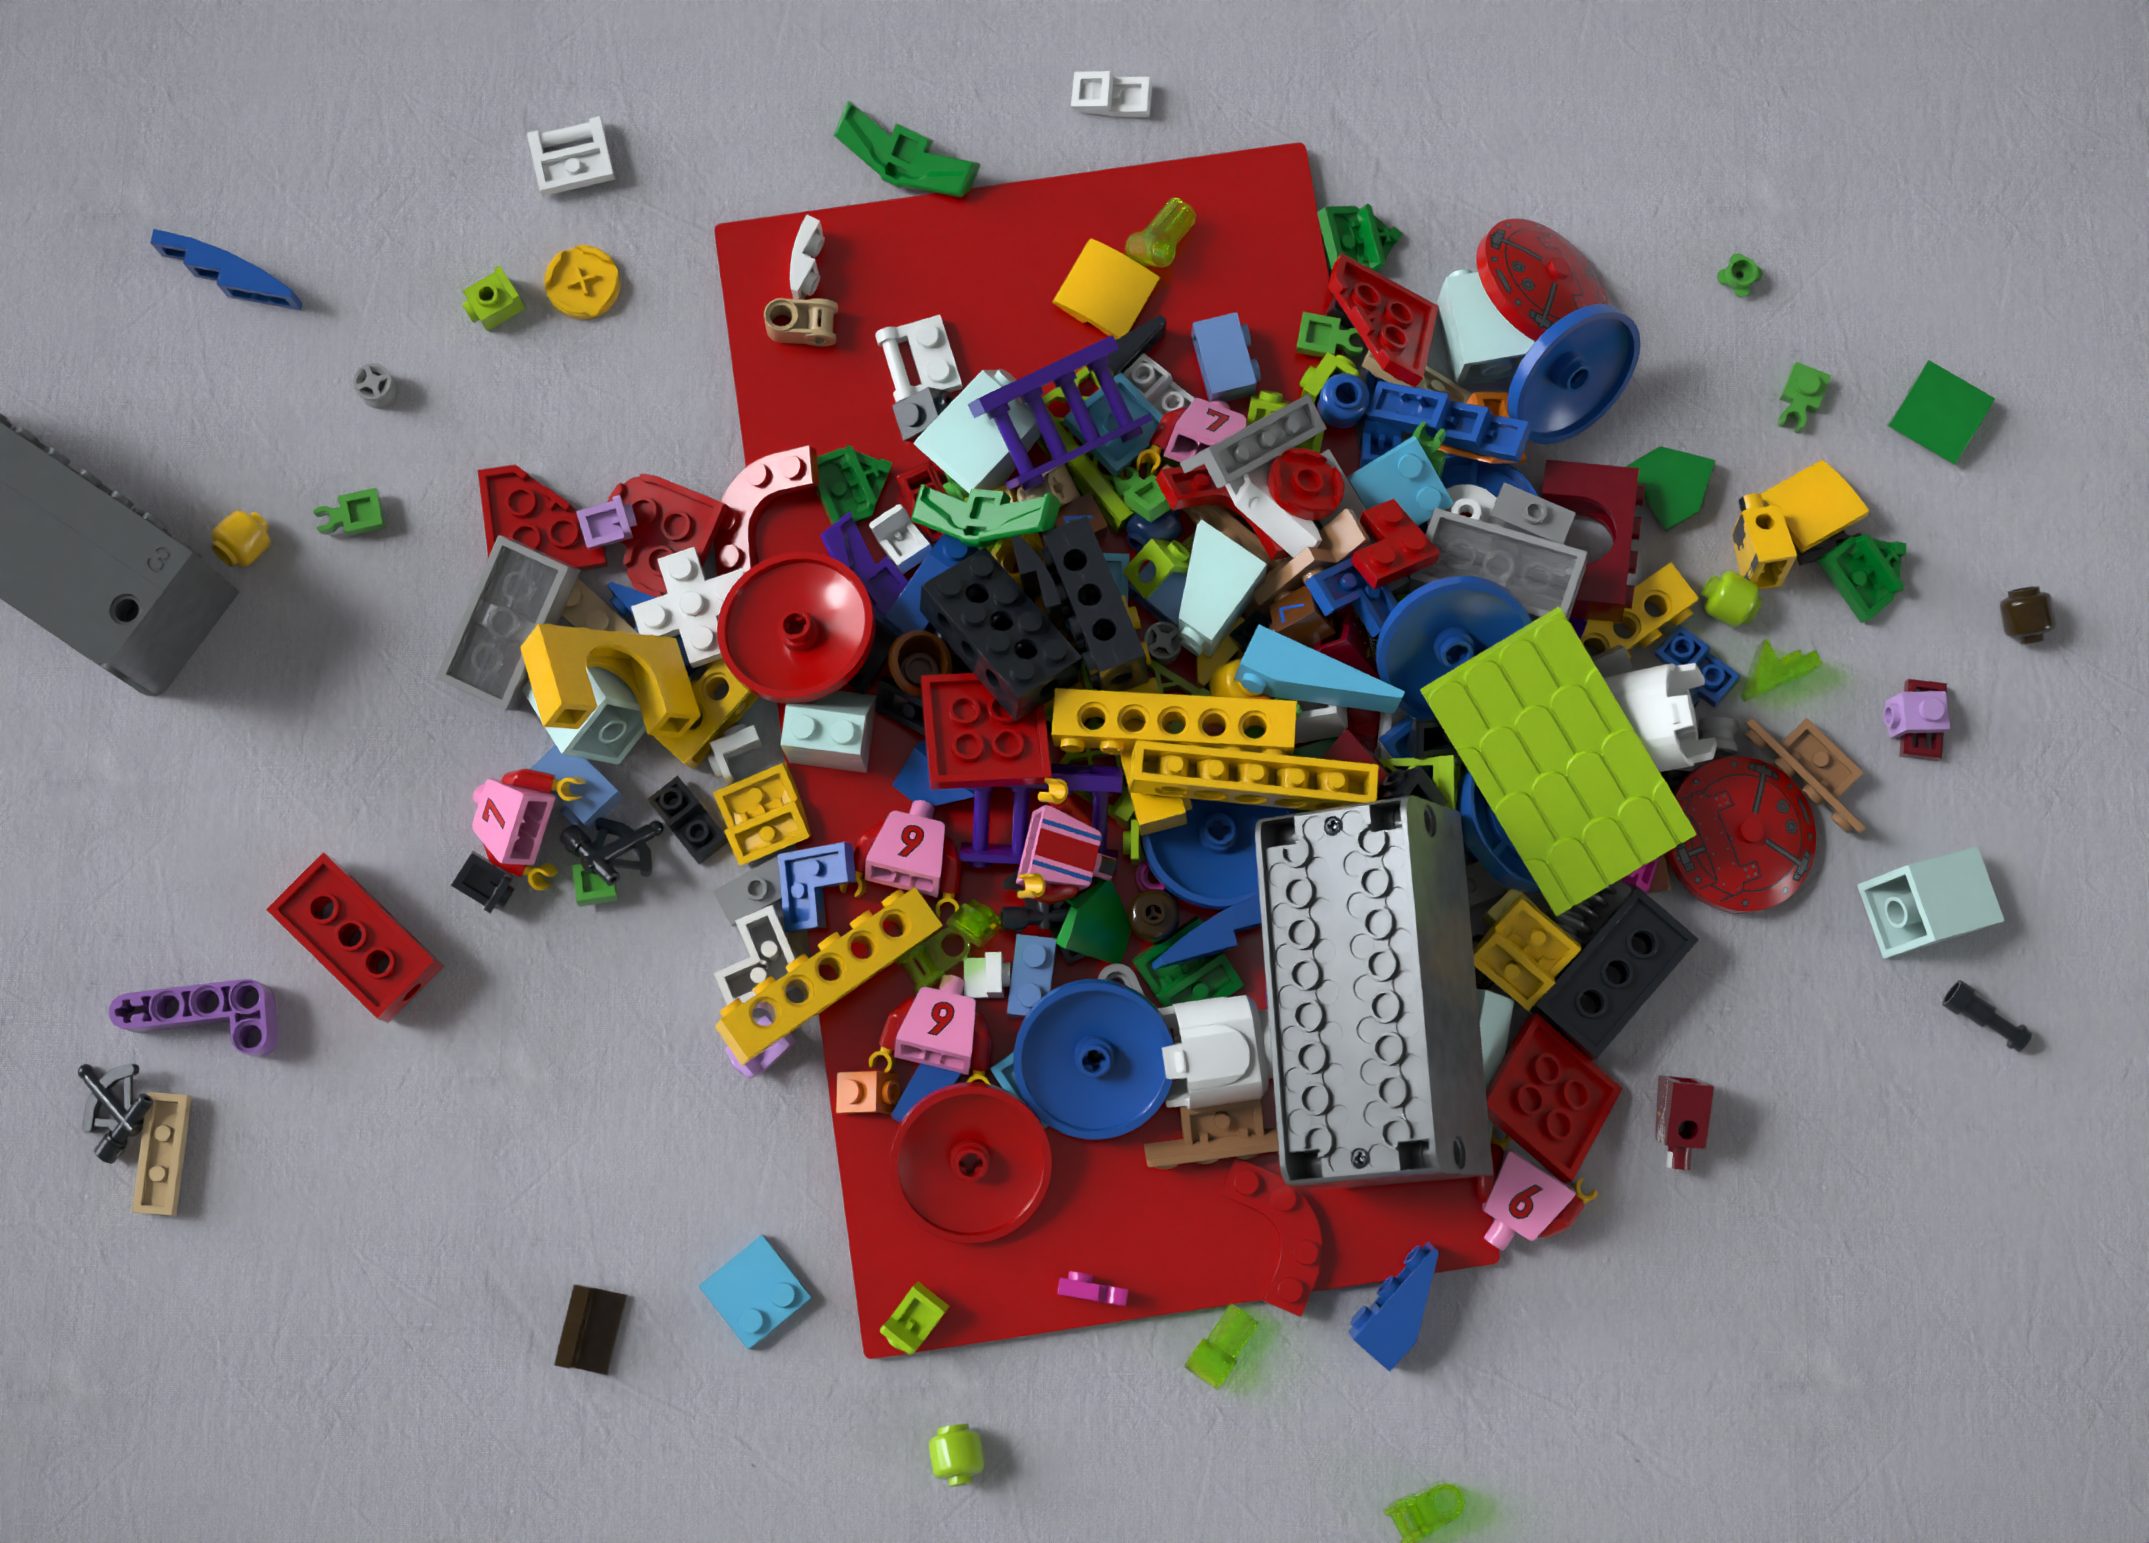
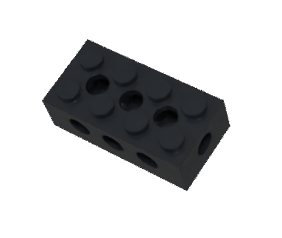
[1039,516,1149,692]
[919,547,1082,722]
[1529,887,1699,1061]

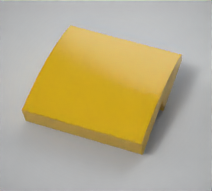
[1052,238,1160,340]
[1760,460,1870,553]
[712,761,811,866]
[1473,894,1582,1011]

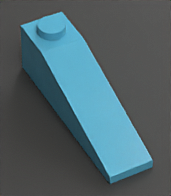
[1234,625,1405,714]

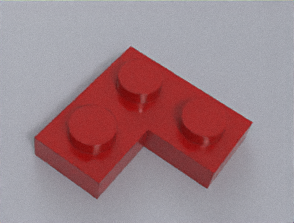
[1351,498,1440,590]

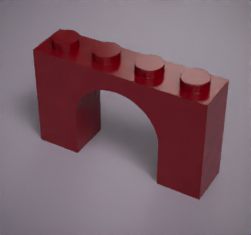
[1541,460,1645,622]

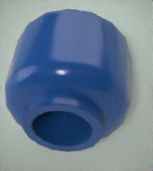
[1317,373,1370,429]

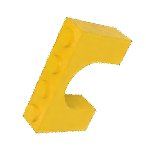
[520,624,701,737]

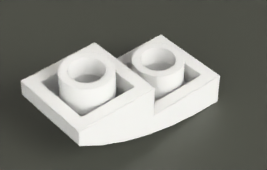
[790,215,825,300]
[1123,353,1195,416]

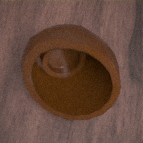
[887,630,952,699]

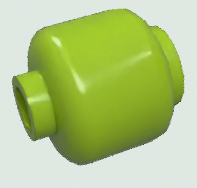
[1701,570,1762,628]
[929,1424,985,1487]

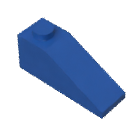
[885,534,980,633]

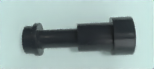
[1942,980,2033,1052]

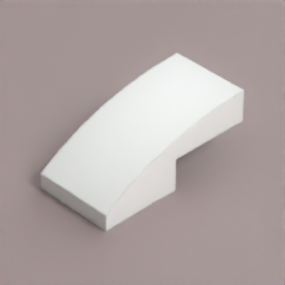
[1071,71,1153,118]

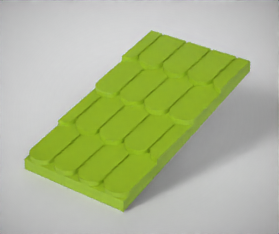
[1419,606,1697,917]

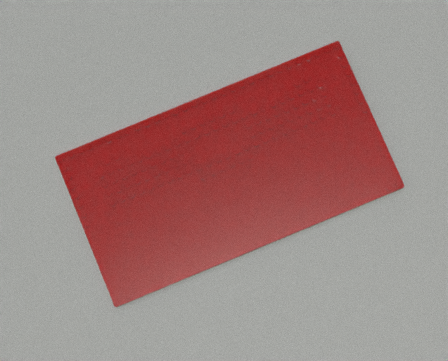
[714,142,1500,1359]

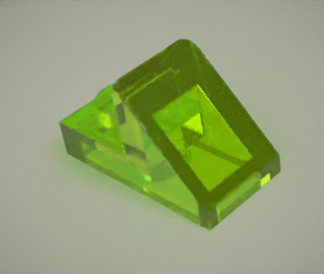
[1741,638,1823,702]

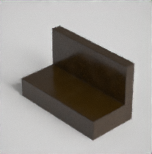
[554,1284,627,1375]

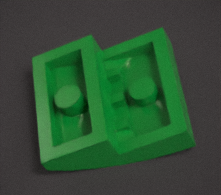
[1887,360,1995,465]
[1131,916,1244,1008]

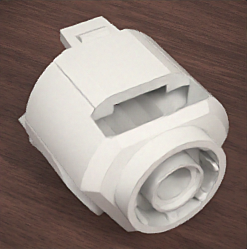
[1603,663,1717,772]
[1158,995,1273,1110]

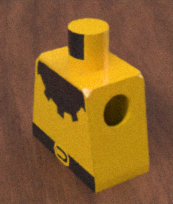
[1732,493,1797,590]

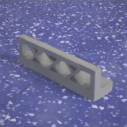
[1180,394,1327,489]

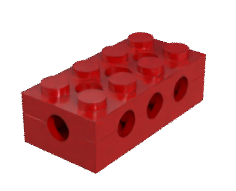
[266,852,444,1023]

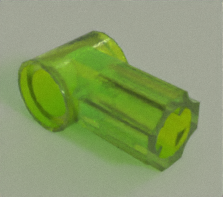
[1125,198,1197,267]
[1184,1303,1259,1391]

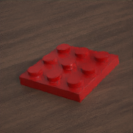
[921,673,1052,790]
[1486,1013,1623,1184]

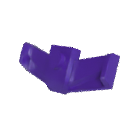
[820,511,936,635]

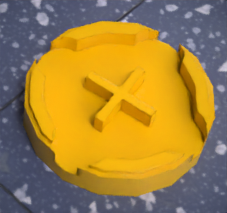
[544,244,621,320]

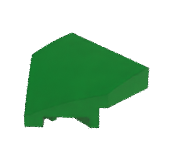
[1317,203,1403,272]
[815,445,892,525]
[1627,446,1716,532]
[1818,534,1907,623]
[1055,878,1132,964]

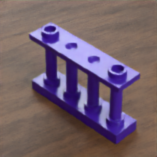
[967,335,1153,491]
[959,763,1122,869]

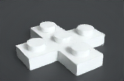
[631,547,744,668]

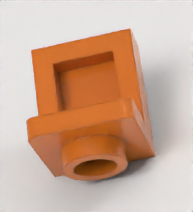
[836,1071,901,1114]

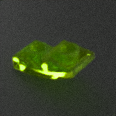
[946,899,1001,948]

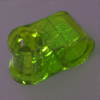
[895,927,972,994]
[1383,1480,1465,1543]

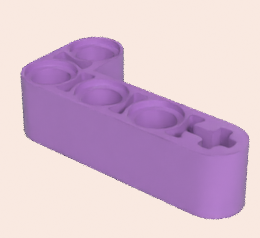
[109,979,278,1057]

